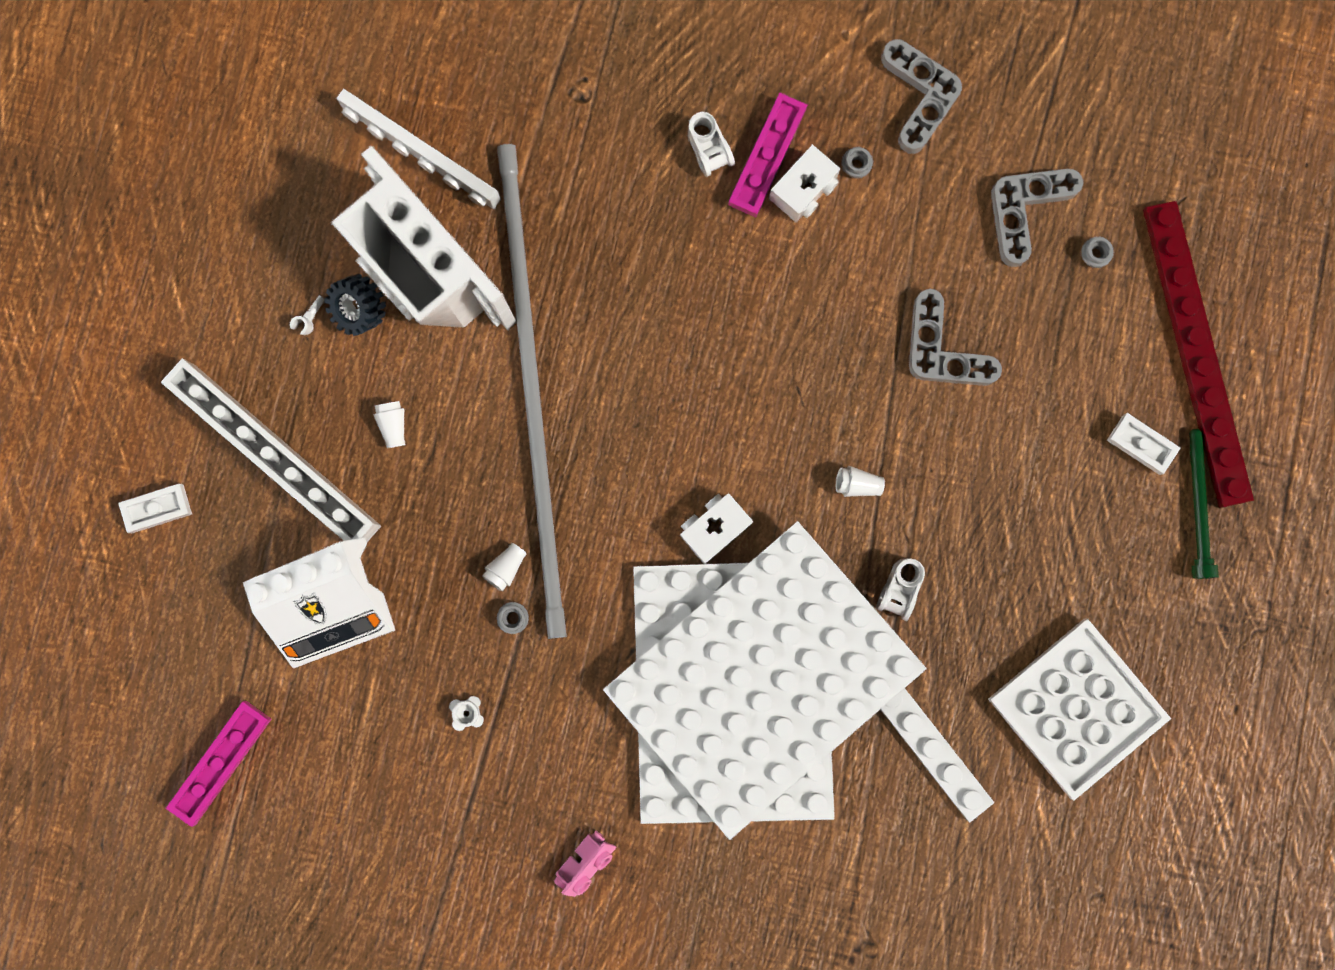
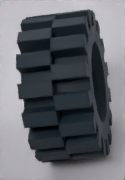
[324,274,386,336]

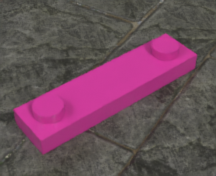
[728,93,808,218]
[166,701,271,827]

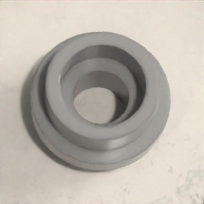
[842,147,873,178]
[1081,237,1113,268]
[497,602,529,634]

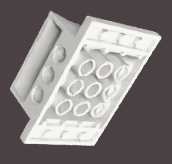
[332,146,517,330]

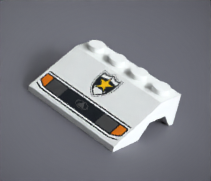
[243,538,395,668]

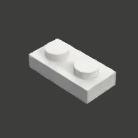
[1107,413,1180,475]
[118,484,192,534]

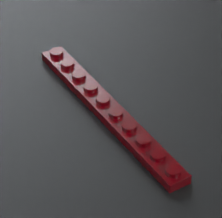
[1143,200,1254,508]

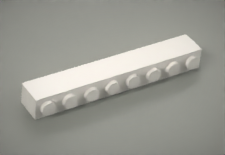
[161,358,381,543]

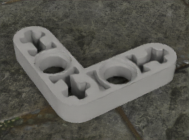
[881,39,962,154]
[991,169,1083,267]
[909,289,1002,386]

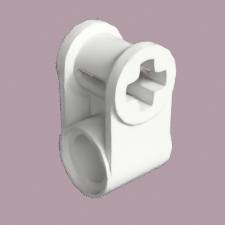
[688,112,735,177]
[876,558,925,621]

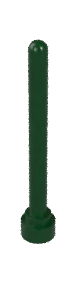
[1189,429,1219,579]

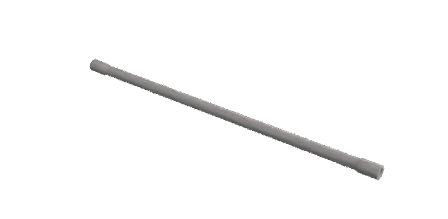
[497,144,567,639]

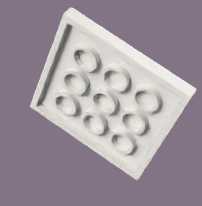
[988,619,1171,801]

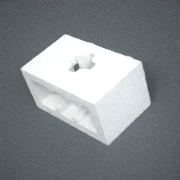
[769,144,840,222]
[680,493,753,564]

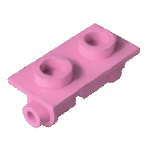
[554,831,616,897]

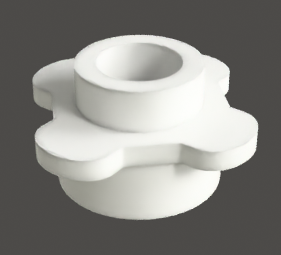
[449,696,484,731]

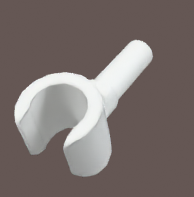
[290,295,325,335]

